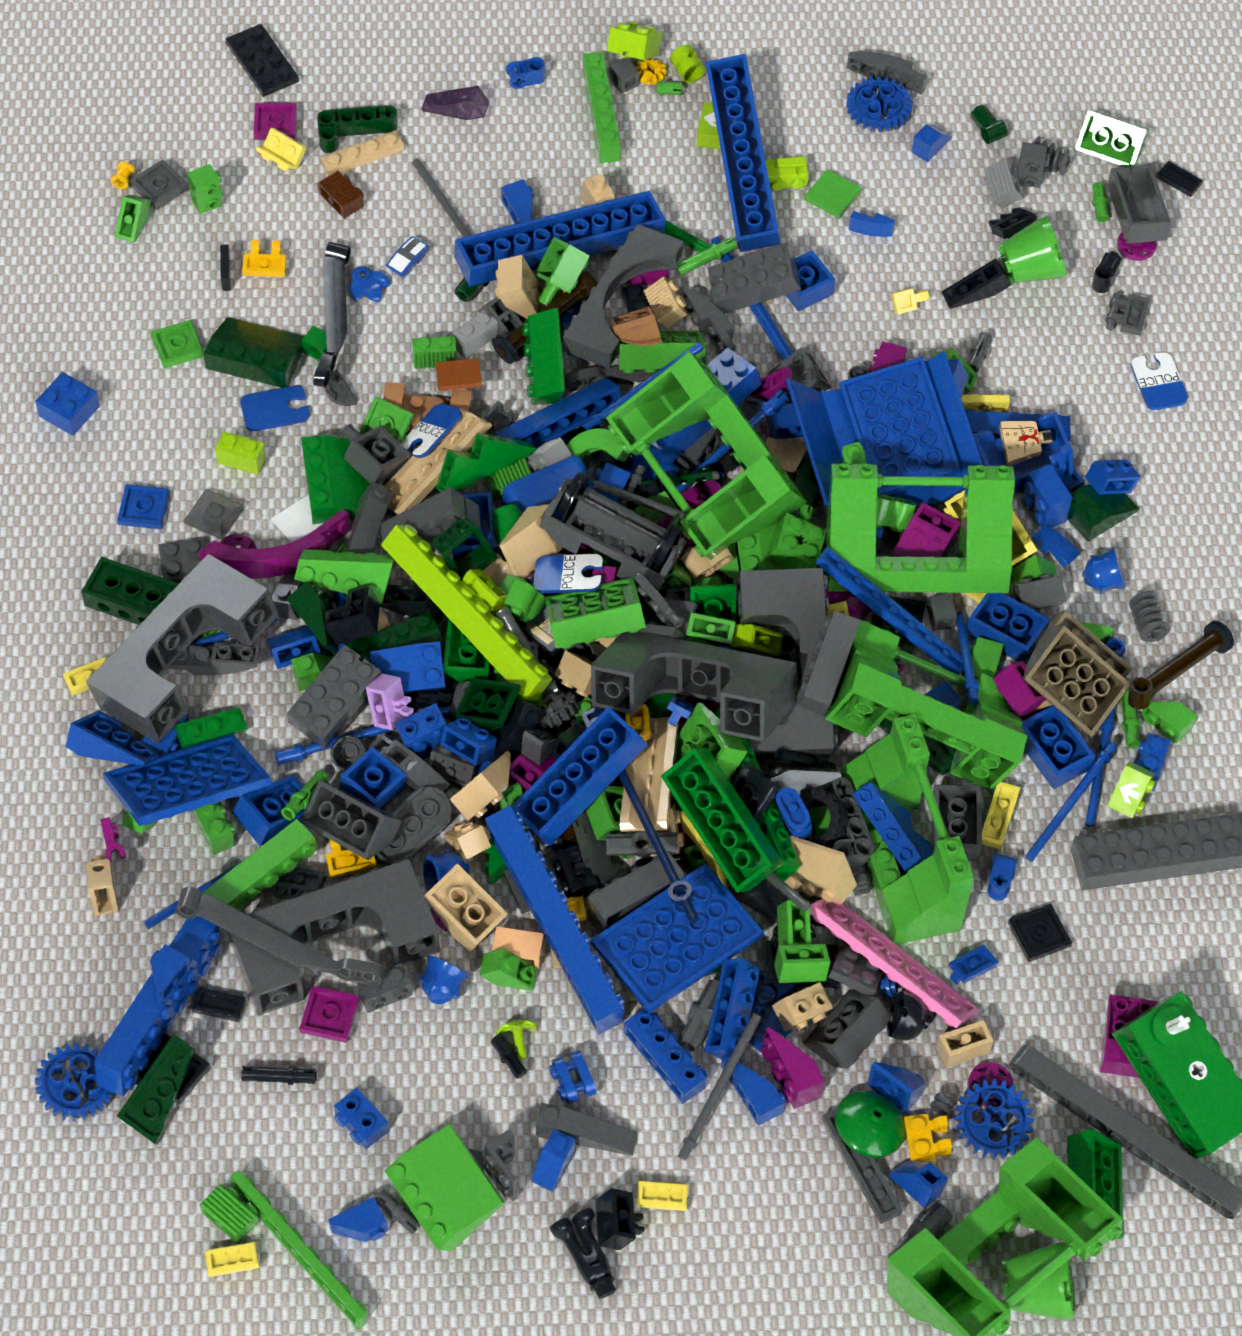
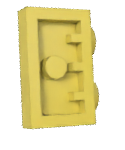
[256,128,307,171]

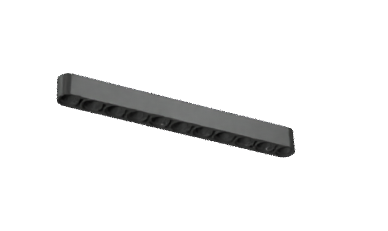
[1009,1045,1242,1219]

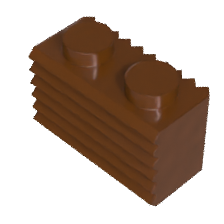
[318,170,364,219]

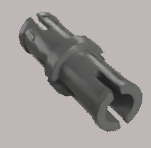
[967,332,992,373]
[375,1190,421,1235]

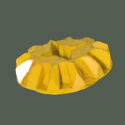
[635,57,667,85]

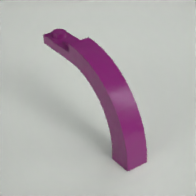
[199,509,351,579]

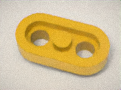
[625,704,651,741]

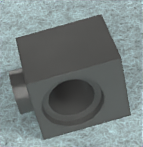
[609,57,639,94]
[927,593,957,631]

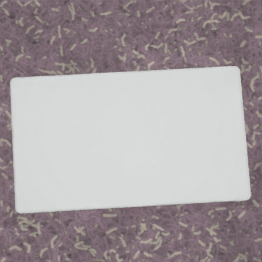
[271,494,323,542]

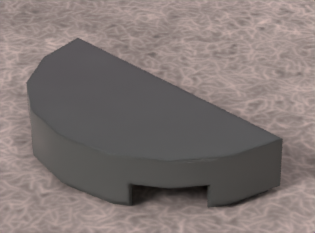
[325,369,356,406]

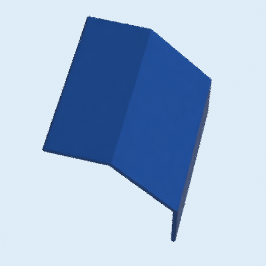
[786,351,983,508]

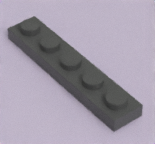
[822,1110,903,1224]

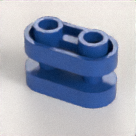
[776,787,813,839]
[549,1050,597,1104]

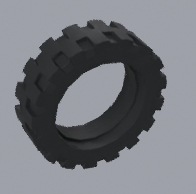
[786,788,848,848]

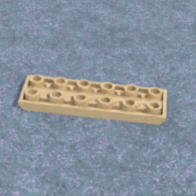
[384,408,492,515]
[620,717,680,832]

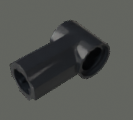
[1092,251,1122,293]

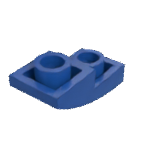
[849,211,895,237]
[1031,525,1081,568]

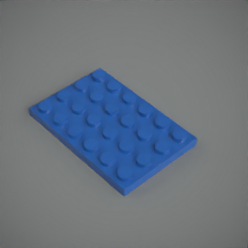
[839,356,962,495]
[103,734,271,826]
[591,863,764,1014]

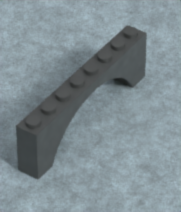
[561,224,684,369]

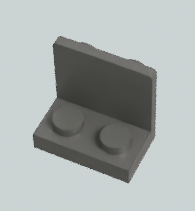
[768,347,831,404]
[640,598,698,641]
[428,742,476,788]
[483,1129,517,1201]

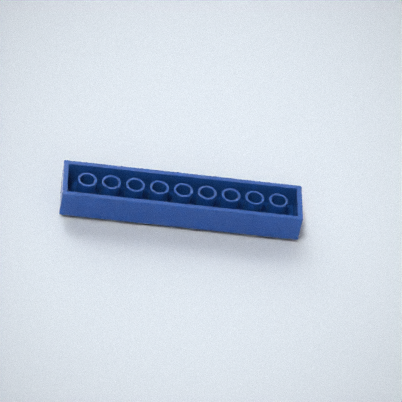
[705,54,781,252]
[454,190,666,287]
[485,806,626,1035]

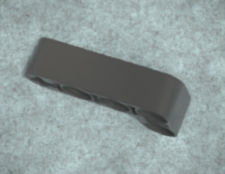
[826,777,874,869]

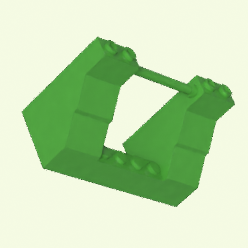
[606,351,807,560]
[825,463,1015,593]
[825,619,1027,791]
[841,714,974,945]
[887,1137,1123,1336]

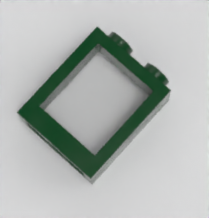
[430,514,498,581]

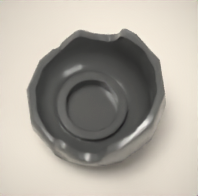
[330,735,366,771]

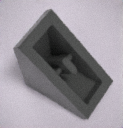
[521,729,557,766]

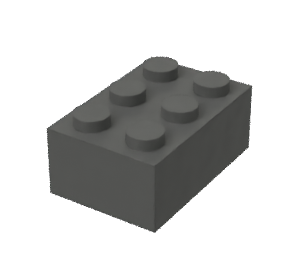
[932,784,982,862]

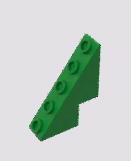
[436,432,537,492]

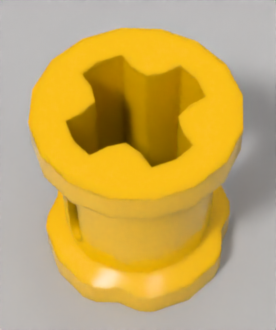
[110,161,135,189]

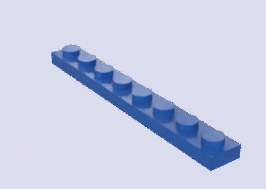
[815,546,964,675]

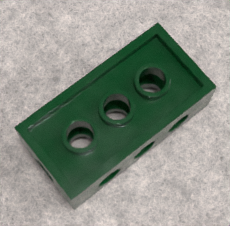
[81,556,179,625]

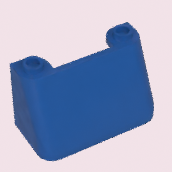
[973,411,1073,494]
[503,456,594,521]

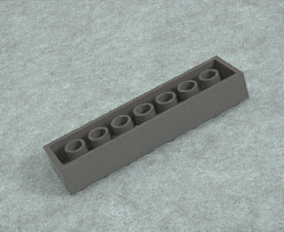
[1071,813,1242,890]

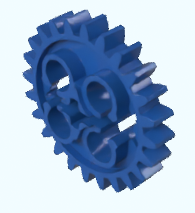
[846,76,913,133]
[35,1042,114,1122]
[954,1079,1035,1160]

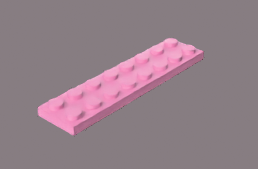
[810,899,980,1029]

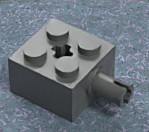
[341,424,411,484]

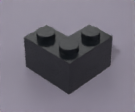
[324,584,380,645]

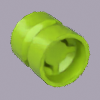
[670,45,706,83]

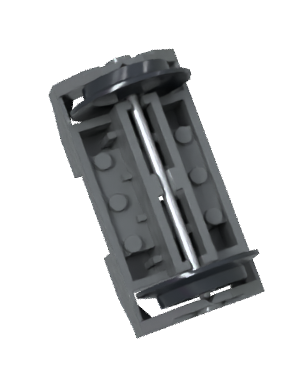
[539,468,688,591]

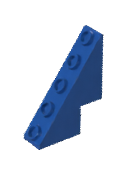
[852,782,932,874]

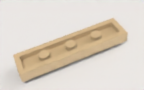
[320,131,404,176]

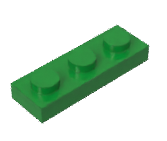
[174,707,248,749]

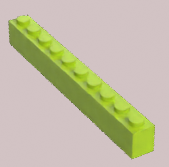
[381,524,553,700]

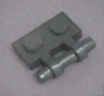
[1105,292,1150,336]

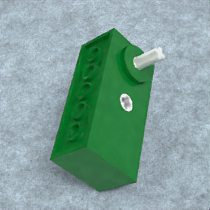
[1111,991,1242,1159]

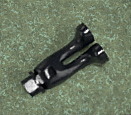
[549,1208,617,1299]

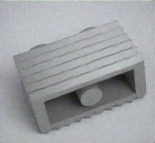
[984,158,1023,209]
[453,310,498,358]
[525,438,571,473]

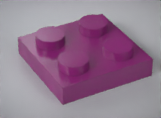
[254,103,297,140]
[299,986,360,1043]

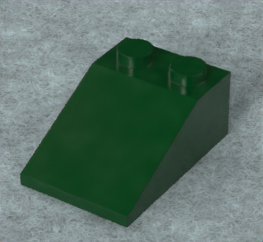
[1067,484,1139,542]
[287,581,338,655]
[453,678,521,732]

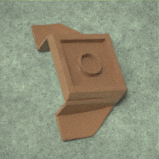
[609,306,663,346]
[383,382,472,435]

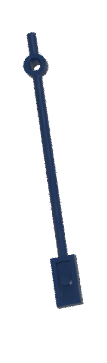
[581,707,699,924]

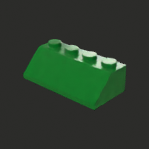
[522,308,565,405]
[443,618,491,682]
[1067,1129,1124,1239]

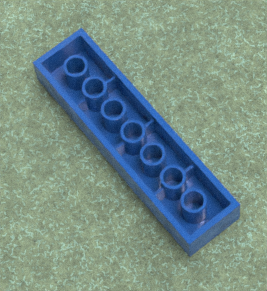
[94,916,221,1097]

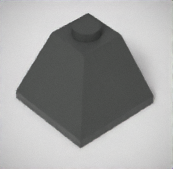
[184,489,245,540]

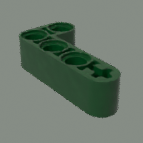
[317,105,398,153]

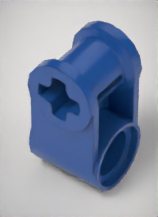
[505,57,546,89]
[987,853,1017,901]

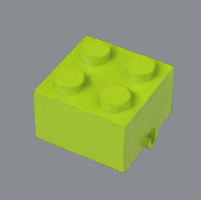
[607,21,663,60]

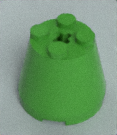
[998,216,1067,284]
[1002,1242,1075,1320]

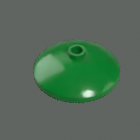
[835,1090,906,1158]

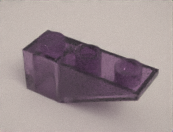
[421,86,489,120]

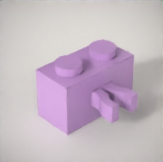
[366,674,414,730]

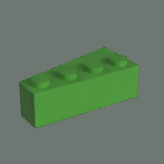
[294,549,394,604]

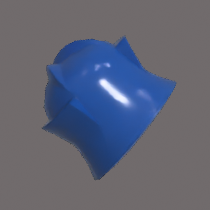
[1082,547,1125,595]
[422,849,470,892]
[418,955,470,1004]

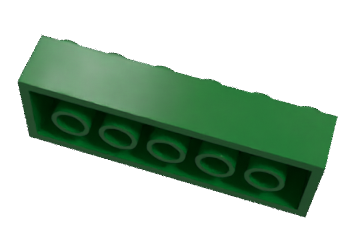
[661,748,784,892]

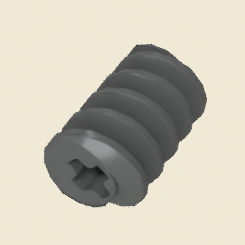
[1032,136,1073,176]
[1129,591,1168,642]

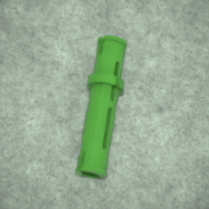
[676,236,738,276]
[1121,686,1140,749]
[281,770,329,820]

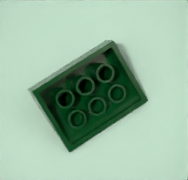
[203,317,304,388]
[346,611,452,696]

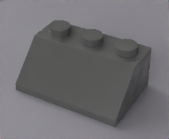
[803,992,891,1069]

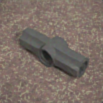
[606,831,678,857]
[678,979,719,1052]
[888,1202,953,1258]

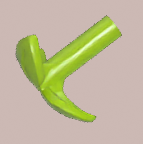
[496,1020,538,1060]

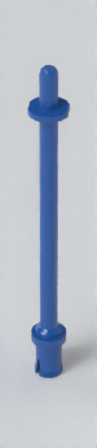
[665,389,789,502]
[274,705,451,766]

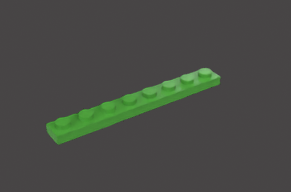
[231,1170,367,1330]

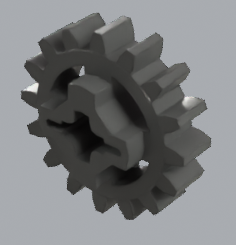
[537,692,579,729]

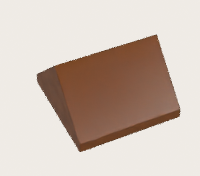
[435,358,482,391]

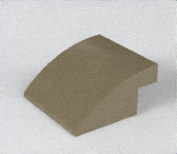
[1023,610,1132,738]

